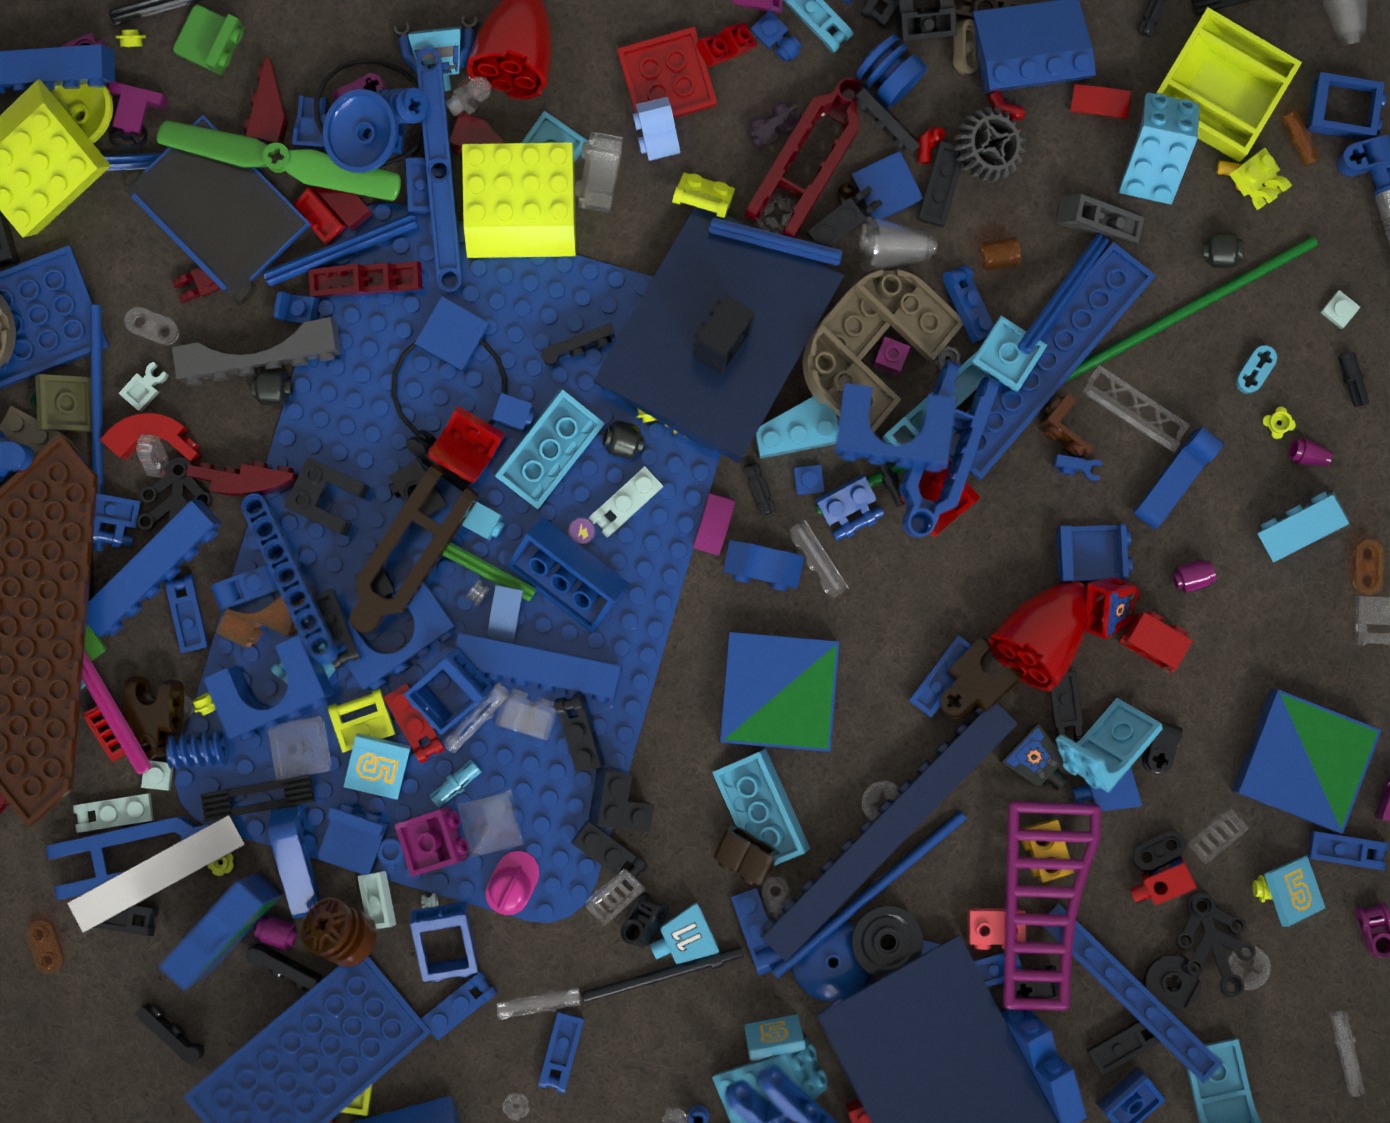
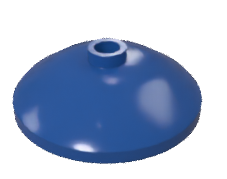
[323,89,398,173]
[792,918,871,1002]

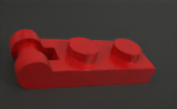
[383,683,446,764]

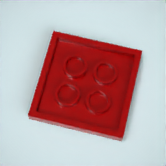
[617,27,717,118]

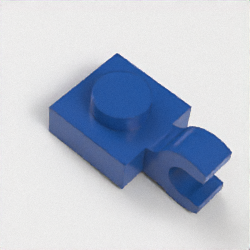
[1052,454,1102,481]

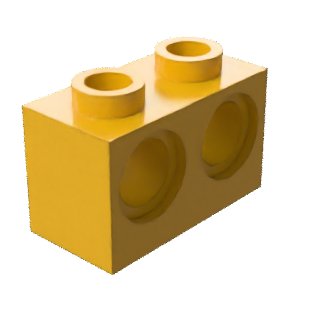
[1022,818,1074,883]

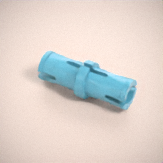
[429,759,482,809]

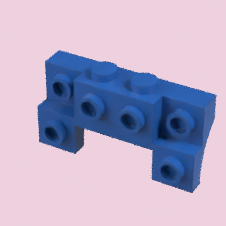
[292,95,407,155]

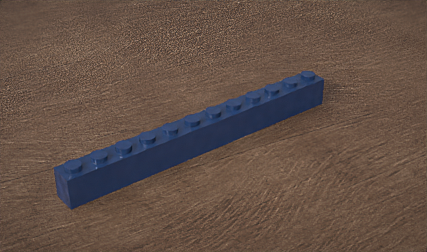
[760,703,1018,962]

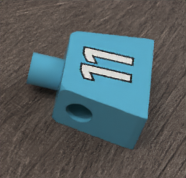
[650,901,719,964]

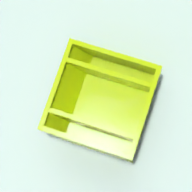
[1156,7,1302,162]
[0,79,111,237]
[462,143,576,258]

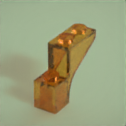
[215,584,316,648]

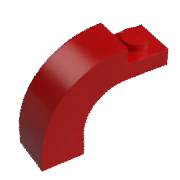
[100,413,203,463]

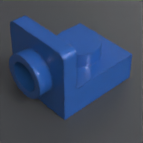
[273,291,320,324]

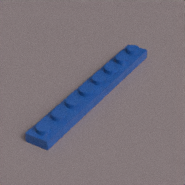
[1041,904,1223,1083]

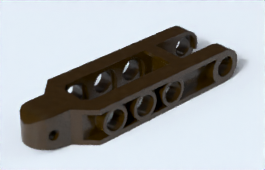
[350,464,480,633]

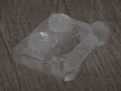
[1354,596,1390,646]

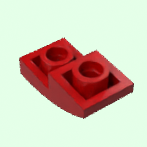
[696,22,758,67]
[1070,84,1132,119]

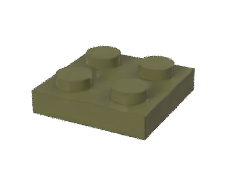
[35,374,92,432]

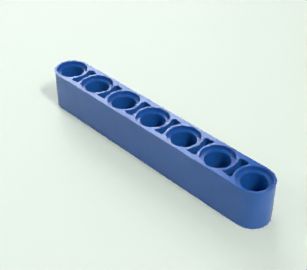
[241,494,338,664]

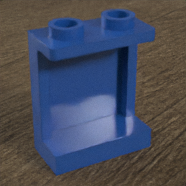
[1056,523,1133,582]

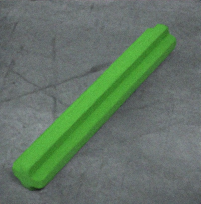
[443,543,536,601]

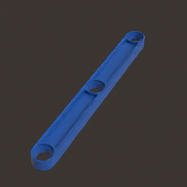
[416,47,463,293]

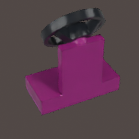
[108,82,169,150]

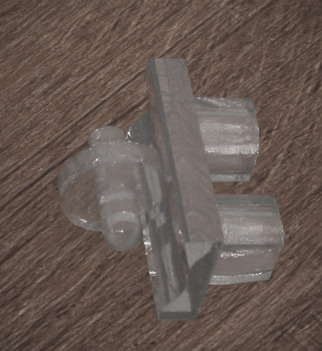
[446,76,491,116]

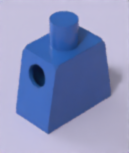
[1072,767,1142,811]

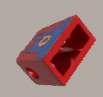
[1085,577,1140,639]
[1130,856,1197,905]

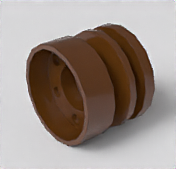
[301,897,377,968]

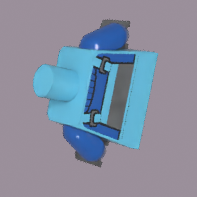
[394,16,478,91]

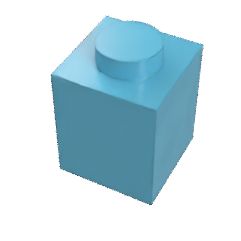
[462,502,504,541]

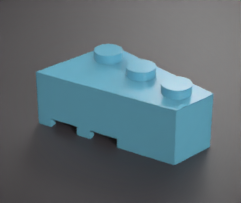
[755,396,838,459]
[1257,491,1349,563]

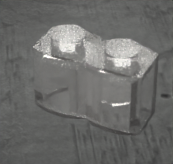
[495,689,557,741]

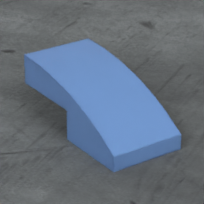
[487,585,524,644]

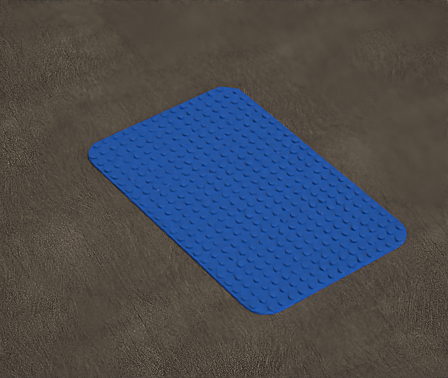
[174,203,721,923]

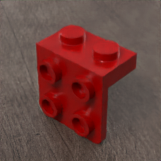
[427,406,505,483]
[900,459,981,536]

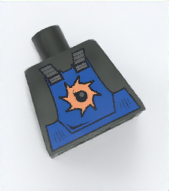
[999,724,1068,791]

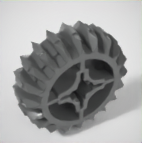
[954,107,1026,182]

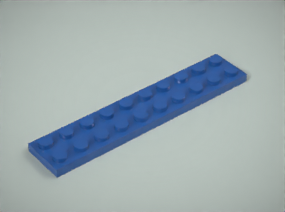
[949,242,1156,481]

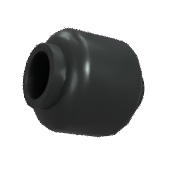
[1203,232,1243,268]
[251,370,294,405]
[602,420,645,459]

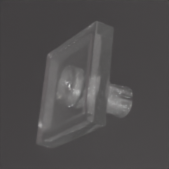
[268,716,332,780]

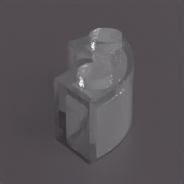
[575,132,623,213]

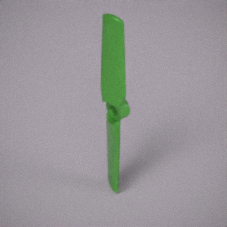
[156,121,401,201]

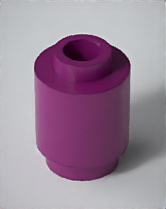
[1172,560,1216,593]
[254,916,298,950]

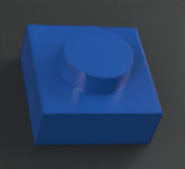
[794,465,824,495]

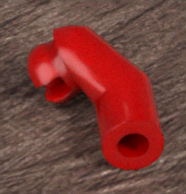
[988,91,1025,122]
[917,127,946,164]

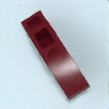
[186,461,299,497]

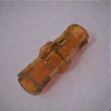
[1282,110,1321,167]

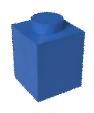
[491,393,535,431]

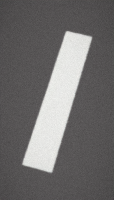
[68,815,245,932]

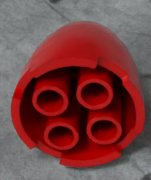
[466,0,552,100]
[988,581,1087,691]

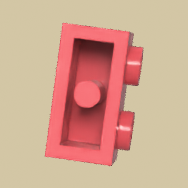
[967,908,1026,949]

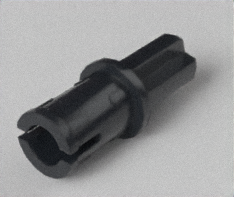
[1338,352,1369,407]

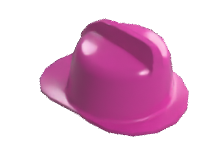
[485,851,540,915]

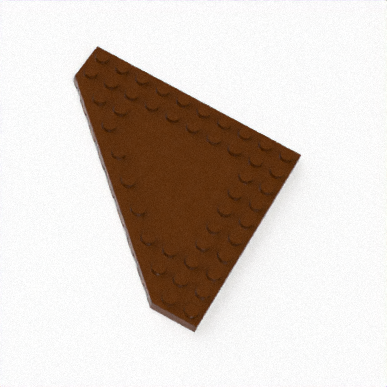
[0,434,98,827]

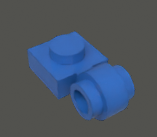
[751,12,802,62]

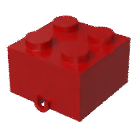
[1118,611,1193,673]

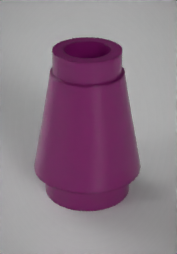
[1288,438,1333,466]

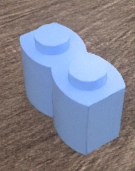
[633,97,680,161]

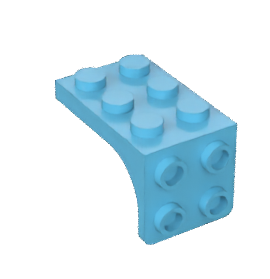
[1119,93,1199,205]
[1056,698,1163,793]
[712,1037,827,1123]
[1186,1037,1261,1123]

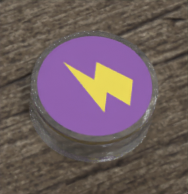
[568,517,596,545]

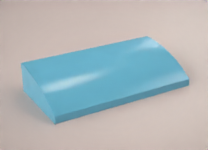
[492,389,605,509]
[712,748,811,866]

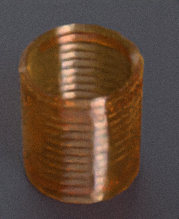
[981,237,1021,271]

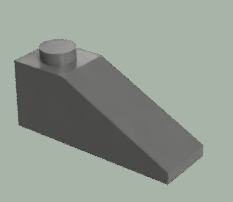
[1056,194,1144,244]

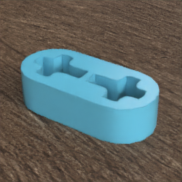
[1236,346,1277,394]

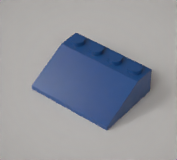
[972,0,1096,94]

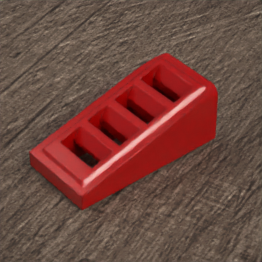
[82,706,126,762]

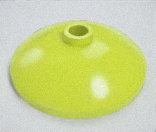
[50,84,113,144]

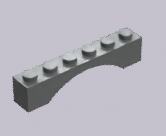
[172,317,342,386]

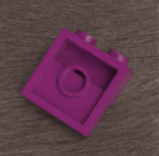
[394,806,469,877]

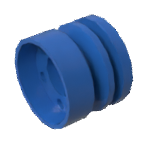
[855,34,928,108]

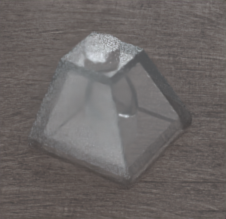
[457,791,524,858]

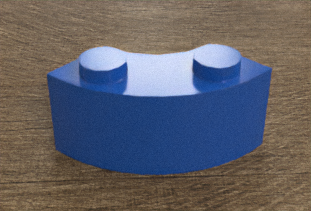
[723,540,804,592]

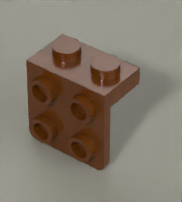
[1039,394,1094,458]

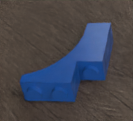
[1001,1009,1087,1123]

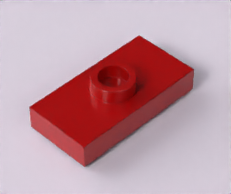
[292,187,347,245]

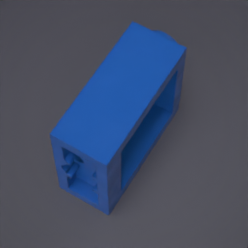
[1305,72,1387,141]
[404,647,494,735]
[410,901,479,982]

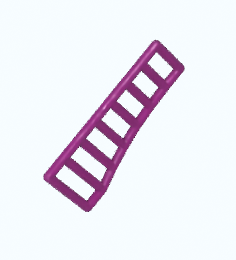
[1003,801,1101,1011]

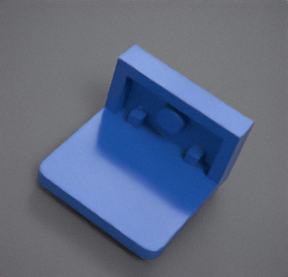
[318,803,388,875]

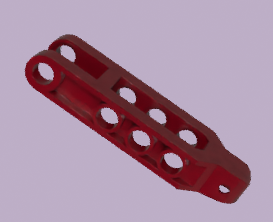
[744,77,861,238]

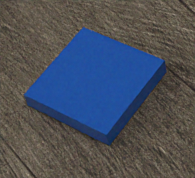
[851,151,924,224]
[415,296,490,371]

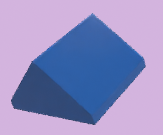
[1096,1068,1166,1123]

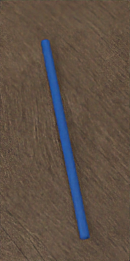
[90,305,104,551]
[771,811,967,979]

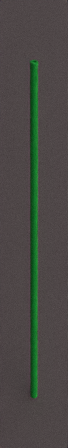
[815,236,1318,516]

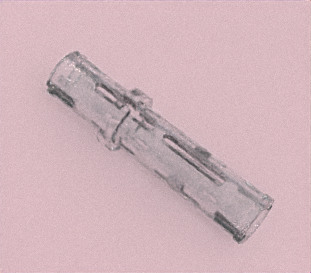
[443,684,510,753]
[497,987,581,1020]
[1329,1010,1366,1097]

